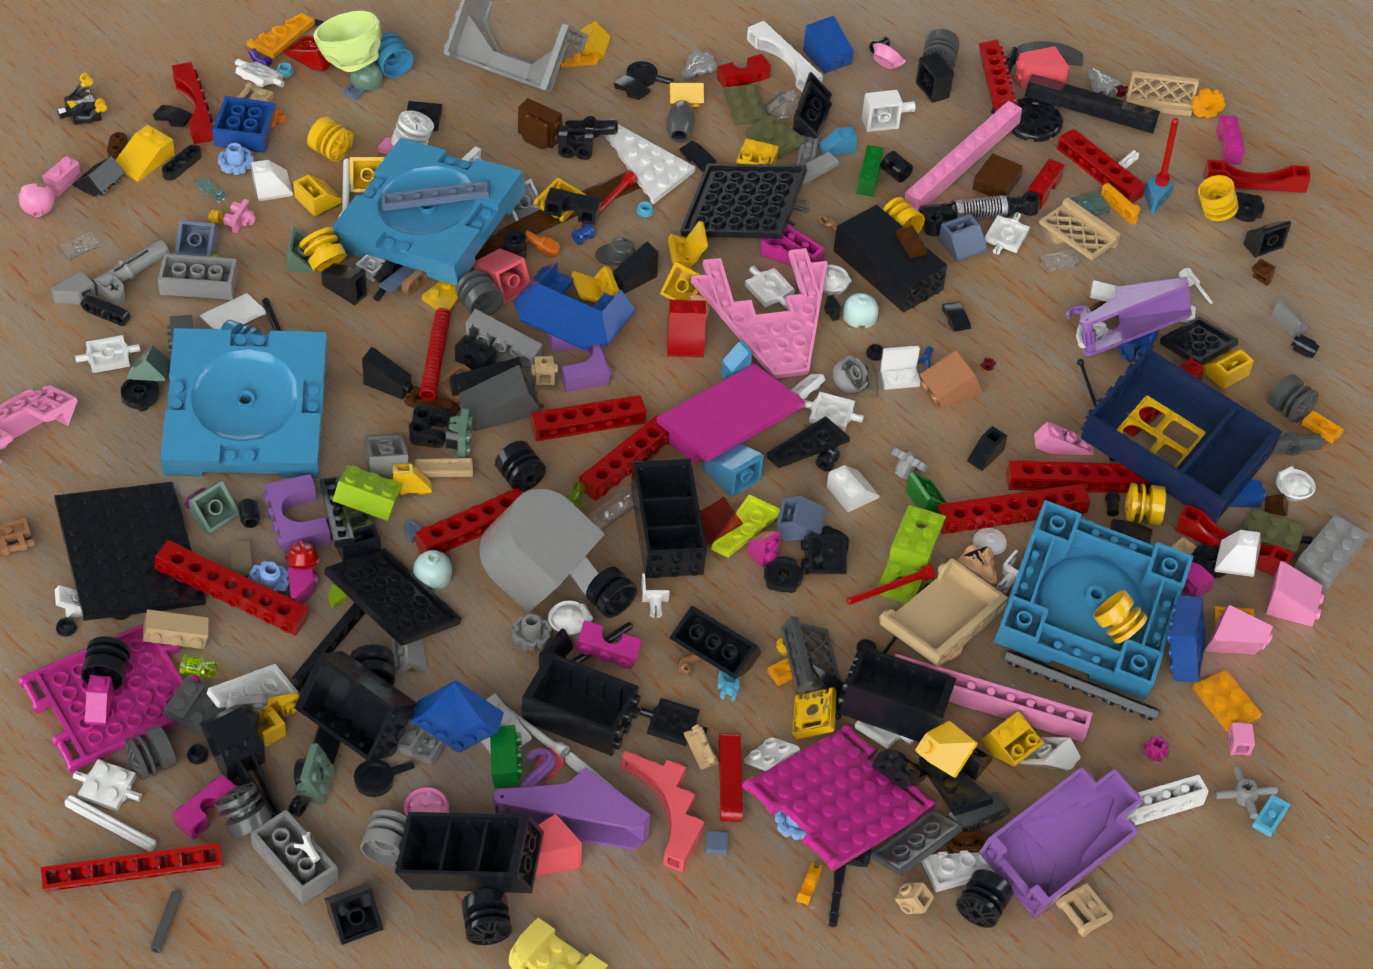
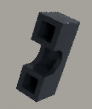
[544,187,602,225]

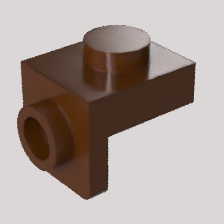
[1251,259,1276,286]

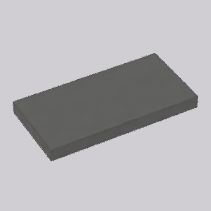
[871,809,962,876]

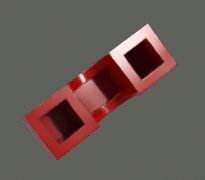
[717,54,771,88]
[1027,158,1065,209]

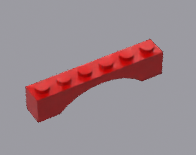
[171,62,214,144]
[1203,159,1311,193]
[1175,504,1294,577]

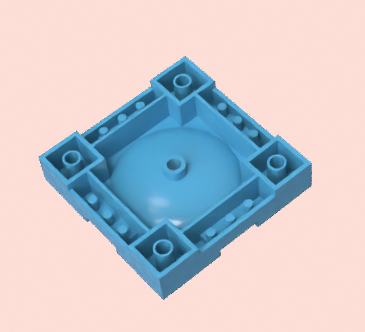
[332,138,526,286]
[160,328,328,479]
[993,500,1194,700]

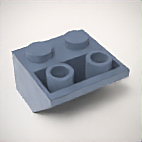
[939,214,987,261]
[777,496,826,542]

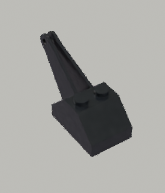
[200,705,281,819]

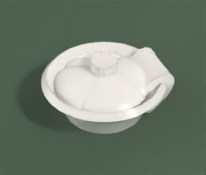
[823,265,852,295]
[1276,466,1316,501]
[548,600,593,636]

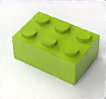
[332,465,403,521]

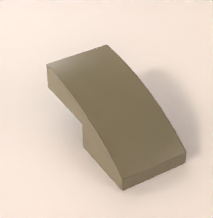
[230,540,252,578]

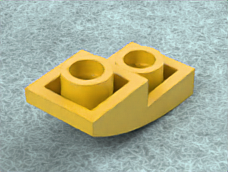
[256,693,299,722]

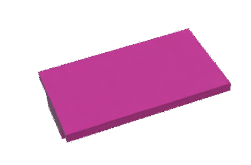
[657,363,805,463]

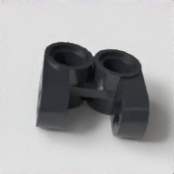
[558,125,594,160]
[409,405,451,448]

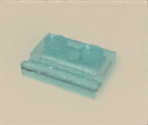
[1070,191,1111,216]

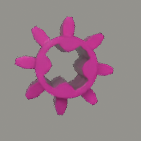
[1144,736,1170,762]

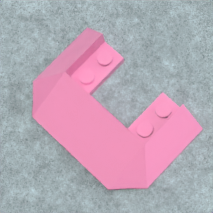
[0,385,78,463]

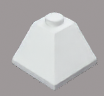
[251,160,293,201]
[1215,530,1261,577]
[1019,737,1081,771]

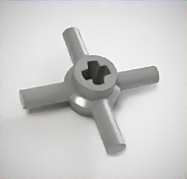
[1214,767,1278,819]

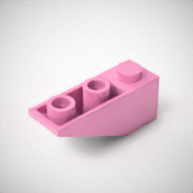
[1034,421,1094,455]

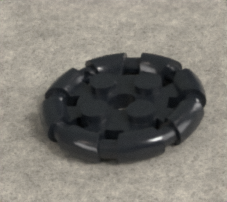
[1011,98,1063,142]

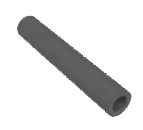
[150,891,182,953]

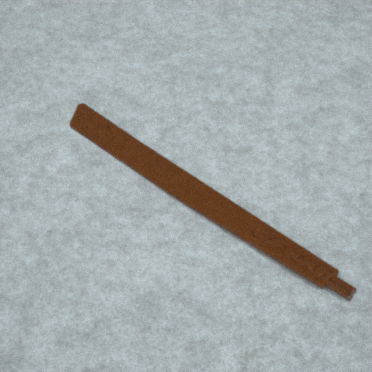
[475,170,641,261]

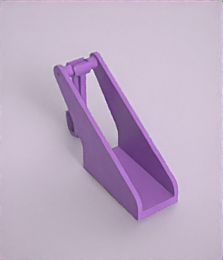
[1065,277,1192,356]
[494,748,650,850]

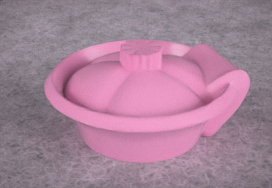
[873,43,906,69]
[404,787,449,816]

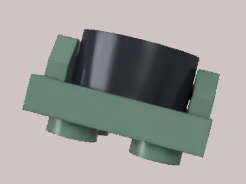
[446,408,473,458]
[294,744,335,804]

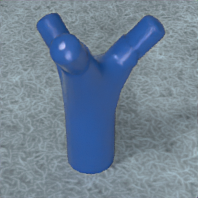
[917,346,933,369]

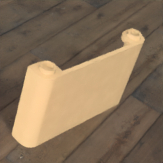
[879,558,1008,667]

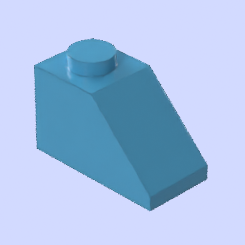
[818,126,858,156]
[1145,174,1174,214]
[720,340,752,379]

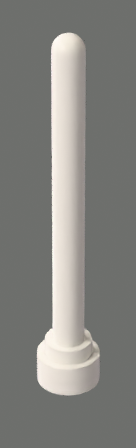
[338,159,350,218]
[505,705,570,759]

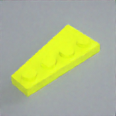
[711,494,780,558]

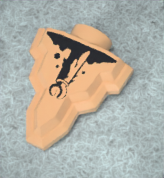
[956,544,997,586]

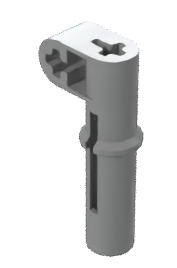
[92,239,169,306]

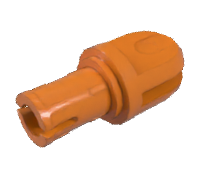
[525,230,561,257]

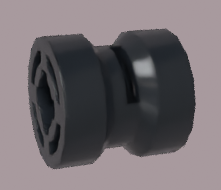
[815,448,840,472]

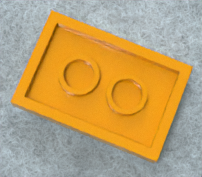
[1192,670,1262,733]

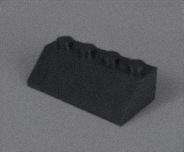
[669,606,761,680]

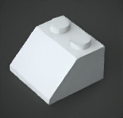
[827,465,880,512]

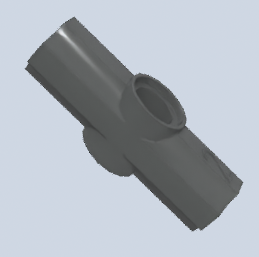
[1273,431,1322,456]

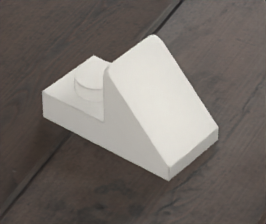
[55,585,82,619]

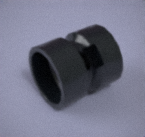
[881,151,913,183]
[504,229,527,260]

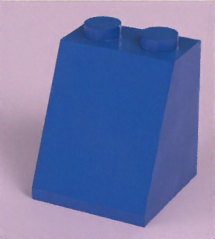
[803,16,853,74]

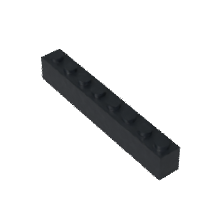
[1025,74,1160,134]

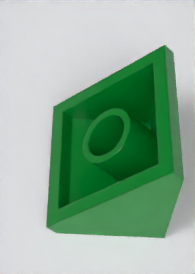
[906,471,947,513]

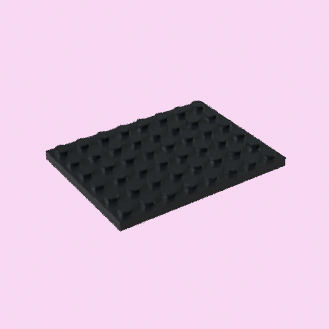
[54,481,205,621]

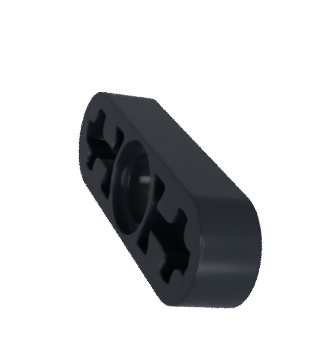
[162,145,202,181]
[80,295,131,326]

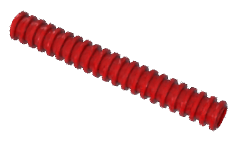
[419,308,451,401]

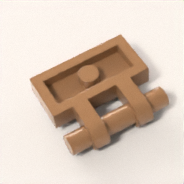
[0,517,35,557]

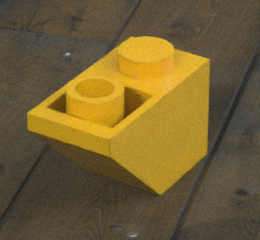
[392,464,432,495]

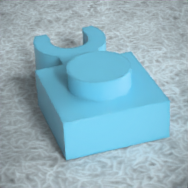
[717,670,739,701]

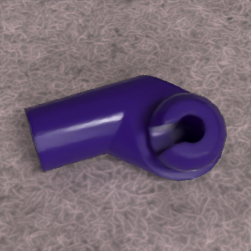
[248,48,272,67]

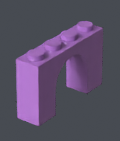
[548,334,612,392]
[263,474,331,555]

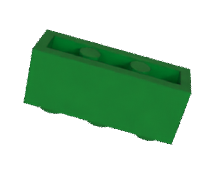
[857,145,884,197]
[490,725,523,789]

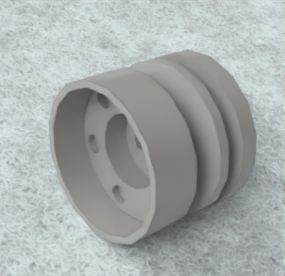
[360,809,407,866]

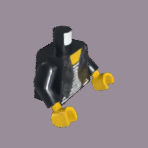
[57,73,107,125]

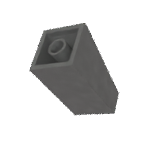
[458,365,542,431]

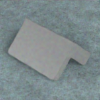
[1272,300,1309,338]
[391,639,427,675]

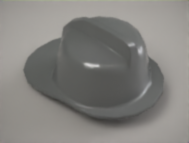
[595,238,636,265]

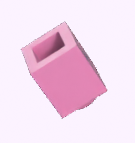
[1228,722,1255,756]

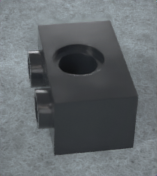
[455,335,496,370]

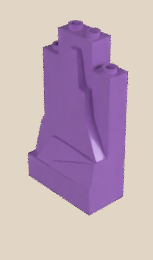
[979,767,1143,919]

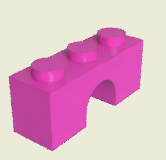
[1216,115,1245,165]
[574,620,642,669]
[173,774,237,840]

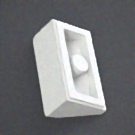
[570,556,599,596]

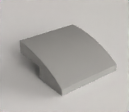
[397,719,446,765]

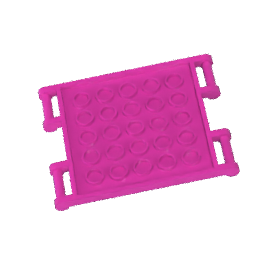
[18,624,201,773]
[742,724,937,871]

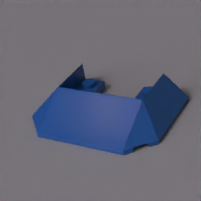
[514,262,636,349]

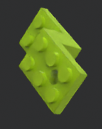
[878,504,946,603]

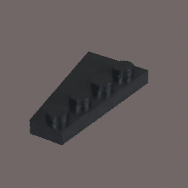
[449,357,522,396]
[767,416,850,468]
[919,756,993,816]

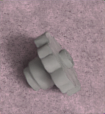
[891,448,928,481]
[511,614,552,652]

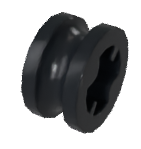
[288,795,308,817]

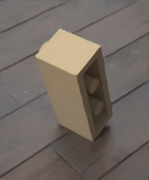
[143,609,209,649]

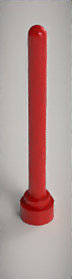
[1155,118,1179,187]
[581,171,638,227]
[846,564,935,605]

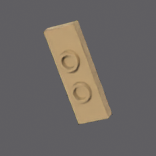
[415,458,473,478]

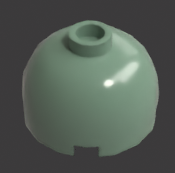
[350,62,384,92]

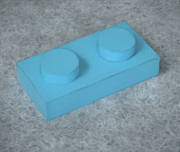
[1252,794,1291,837]

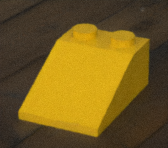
[115,124,175,182]

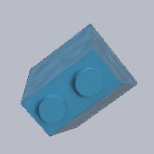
[703,443,764,497]

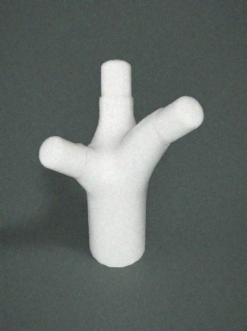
[294,832,320,863]

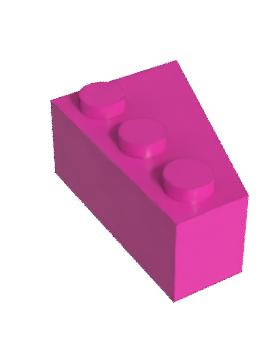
[761,224,825,265]

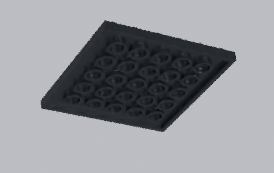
[680,163,807,239]

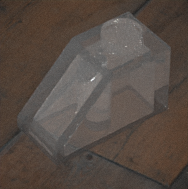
[764,90,800,118]

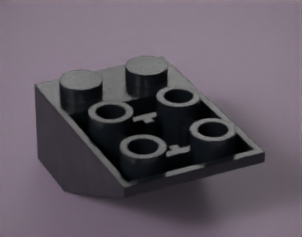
[326,510,381,562]

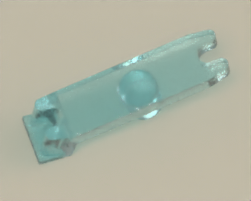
[194,176,228,203]

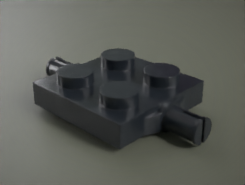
[639,698,708,746]

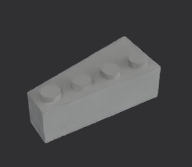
[466,309,542,370]

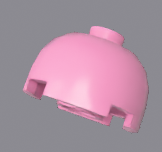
[19,183,55,217]

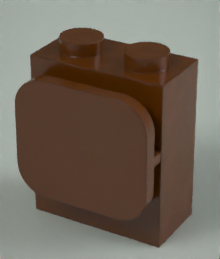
[518,98,563,149]

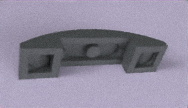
[1017,41,1083,67]

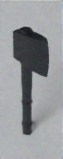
[828,848,872,927]

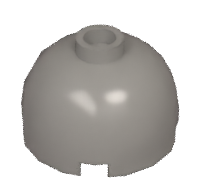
[833,355,868,393]

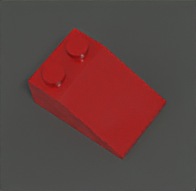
[283,36,331,71]

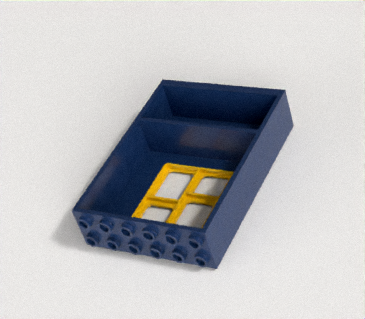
[1081,348,1282,523]

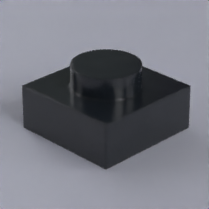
[824,295,841,321]

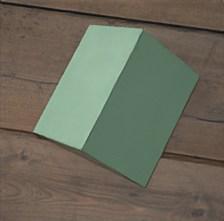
[286,227,314,273]
[127,345,171,382]
[189,480,239,534]

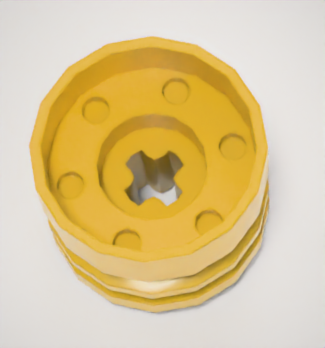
[307,116,354,162]
[1198,175,1239,222]
[883,197,925,233]
[299,227,347,273]
[1125,483,1166,526]
[1093,590,1148,644]

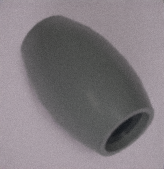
[667,100,695,143]

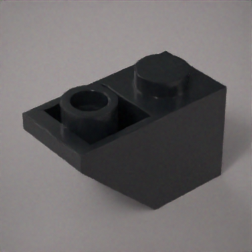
[967,426,1008,471]

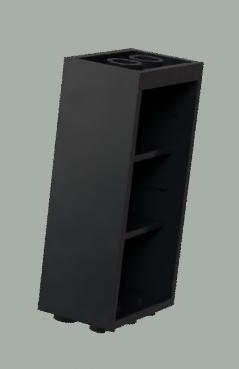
[833,204,948,313]
[630,458,707,578]
[395,812,544,893]

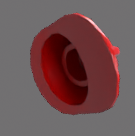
[285,540,320,570]

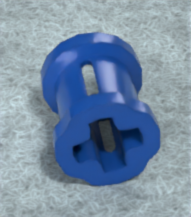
[572,224,595,245]

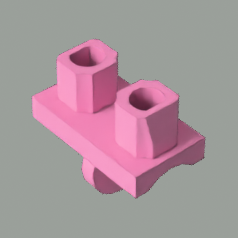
[223,199,256,234]

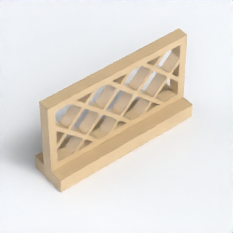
[1125,71,1199,116]
[1039,197,1121,261]

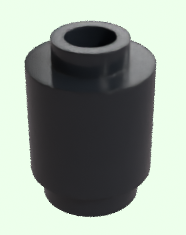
[1291,334,1320,358]
[238,498,260,528]

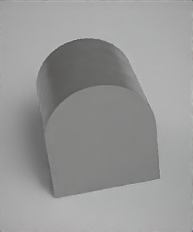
[479,489,605,613]

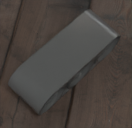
[947,792,1010,832]

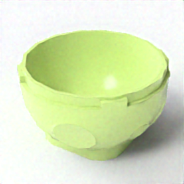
[314,11,382,72]

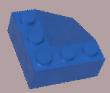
[212,96,276,152]
[1167,596,1206,682]
[411,680,504,753]

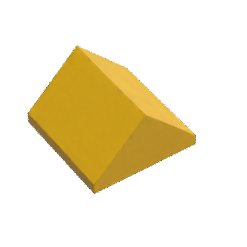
[579,21,611,59]
[350,157,385,192]

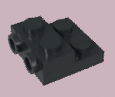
[801,534,847,575]
[872,748,927,790]

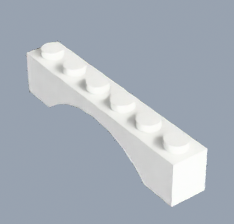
[747,21,823,92]

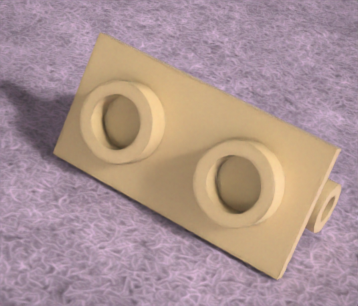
[683,724,719,770]

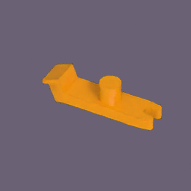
[561,51,601,68]
[796,862,822,906]

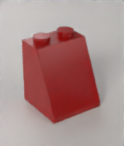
[667,299,706,358]

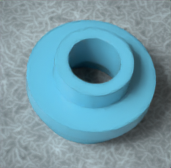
[276,62,293,78]
[636,202,654,218]

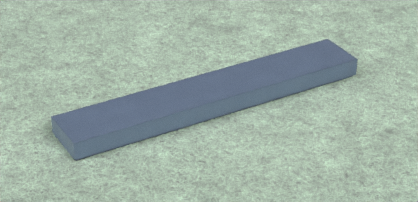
[382,181,489,211]

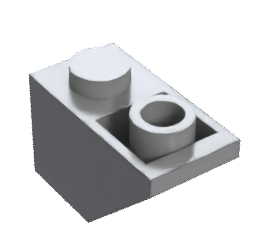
[51,272,96,305]

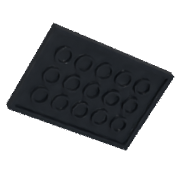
[324,548,462,646]

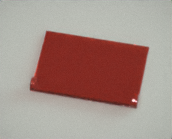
[700,496,743,546]

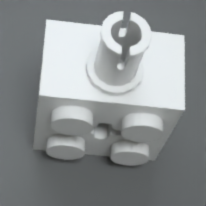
[861,90,915,132]

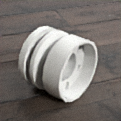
[391,111,434,146]

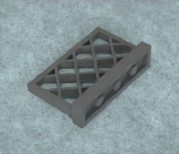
[781,616,840,694]

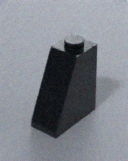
[613,242,659,294]
[321,263,367,306]
[362,347,413,400]

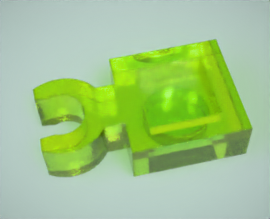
[179,654,217,677]

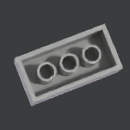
[158,254,238,300]
[1295,514,1369,593]
[250,810,339,905]

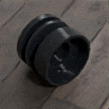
[495,440,546,492]
[81,636,131,690]
[956,869,1013,928]
[462,888,512,946]

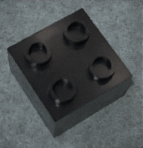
[916,52,954,103]

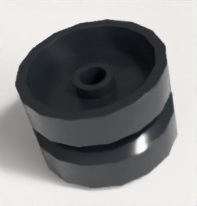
[586,566,637,618]
[350,644,395,686]

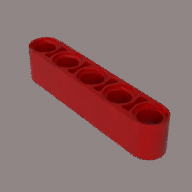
[719,733,743,822]

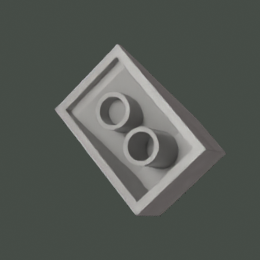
[364,434,409,478]

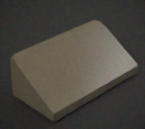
[856,362,879,397]

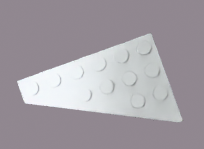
[604,124,695,204]

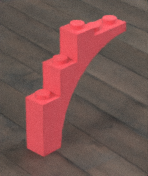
[621,751,705,872]

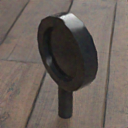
[626,61,674,86]
[354,760,415,797]

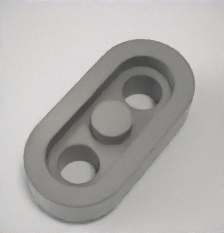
[225,694,268,712]

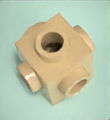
[531,356,558,386]
[895,882,934,914]

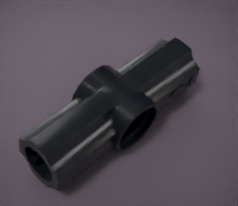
[565,116,618,138]

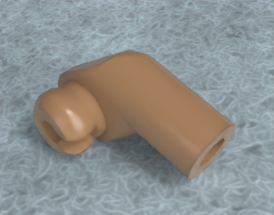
[818,215,839,233]
[677,653,700,675]

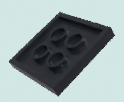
[1160,317,1238,365]

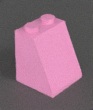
[1266,561,1324,627]
[1204,605,1273,655]

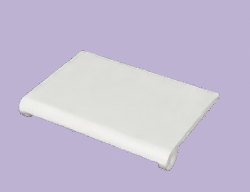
[200,293,267,329]

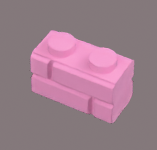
[42,156,81,197]

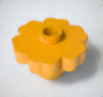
[1191,88,1226,119]

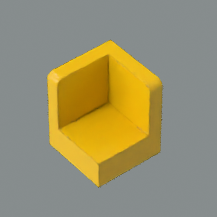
[257,710,286,747]

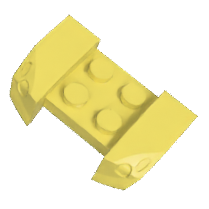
[509,918,608,969]

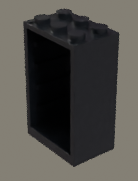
[838,646,956,742]
[294,651,417,762]
[522,652,641,756]

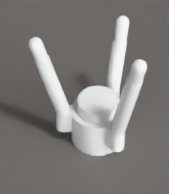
[1179,268,1213,304]

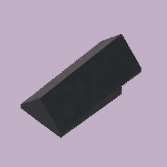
[793,72,832,139]

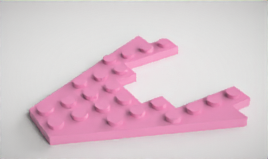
[691,248,827,379]

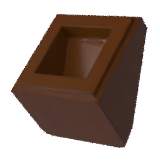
[1264,494,1288,516]

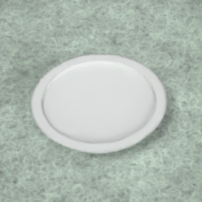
[973,528,1007,555]

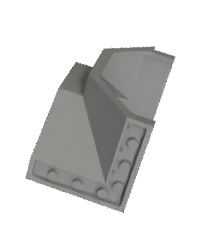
[443,0,589,92]

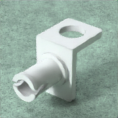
[997,550,1019,594]
[641,573,670,618]

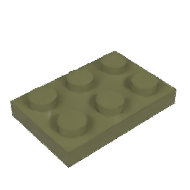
[724,84,768,126]
[745,114,805,159]
[1242,507,1306,557]

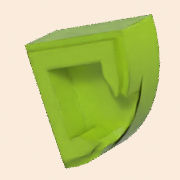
[328,584,348,609]

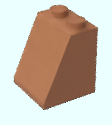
[919,350,983,409]

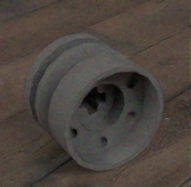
[922,29,960,69]
[456,270,504,316]
[1268,374,1319,423]
[124,725,177,780]
[214,782,272,838]

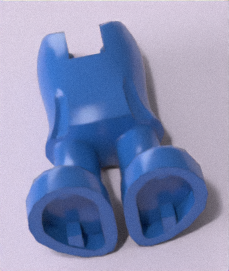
[1119,330,1159,361]

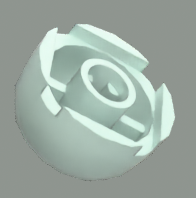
[843,293,879,328]
[413,550,453,590]

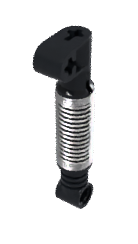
[919,192,1040,236]

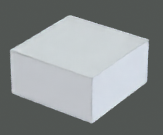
[355,255,386,282]

